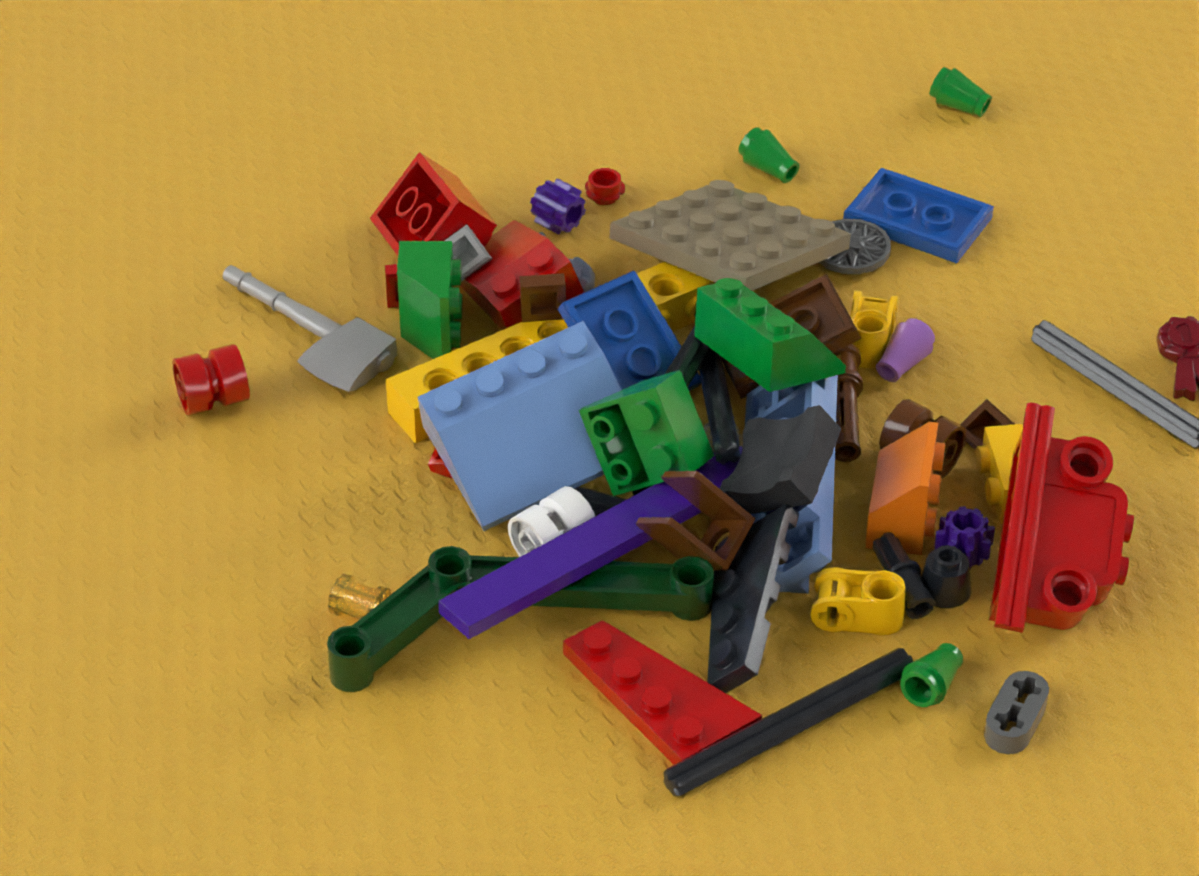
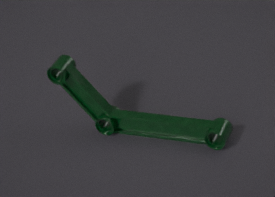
[327,546,714,692]

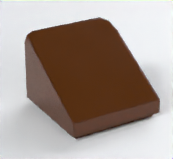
[960,399,1015,451]

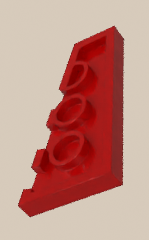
[563,620,762,765]

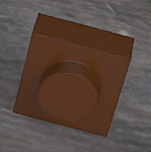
[520,273,566,322]

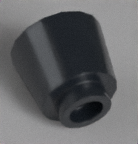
[921,545,971,608]

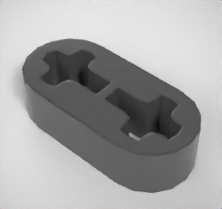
[984,671,1049,754]

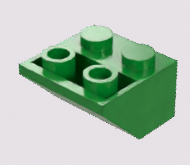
[397,241,463,359]
[578,370,715,496]

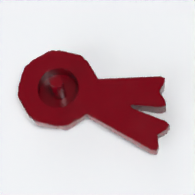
[1156,316,1199,401]

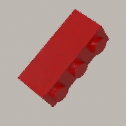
[370,152,497,256]

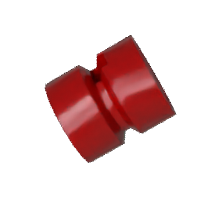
[172,344,250,415]

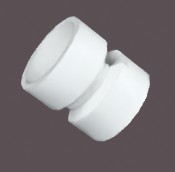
[508,486,595,557]

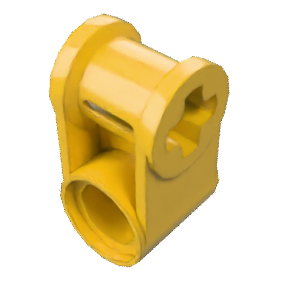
[850,291,899,368]
[810,567,905,636]

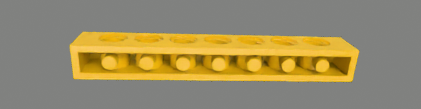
[386,262,714,443]

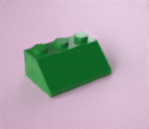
[694,278,846,392]

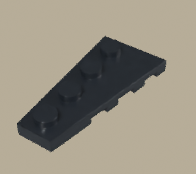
[707,503,799,693]

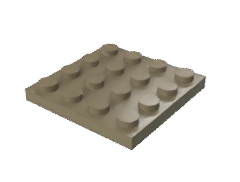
[609,180,851,291]

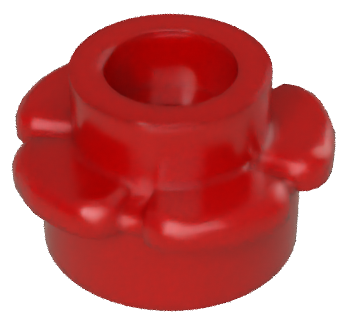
[585,168,625,205]

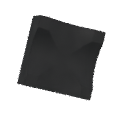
[719,405,841,514]

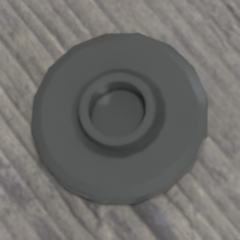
[818,219,891,275]

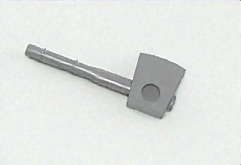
[223,265,397,392]

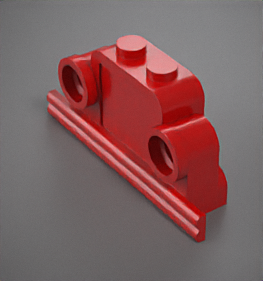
[988,402,1134,633]

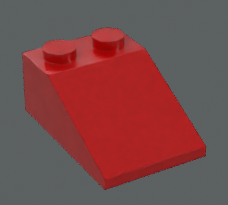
[460,220,585,330]

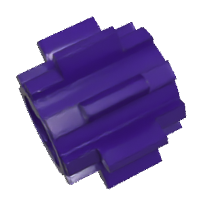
[530,178,586,234]
[934,506,995,570]

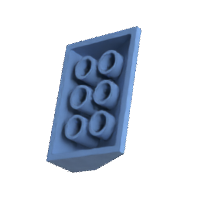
[417,321,621,531]

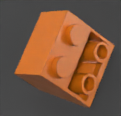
[865,422,945,555]

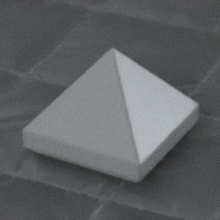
[445,225,492,282]

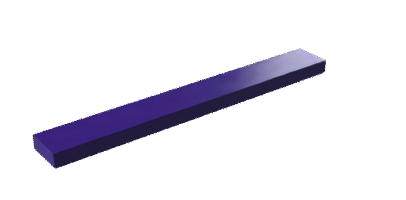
[439,446,742,639]

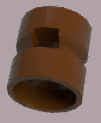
[879,399,966,479]

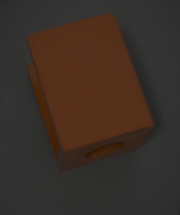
[635,471,756,571]

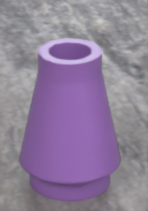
[876,318,935,382]

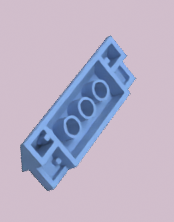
[745,375,838,594]

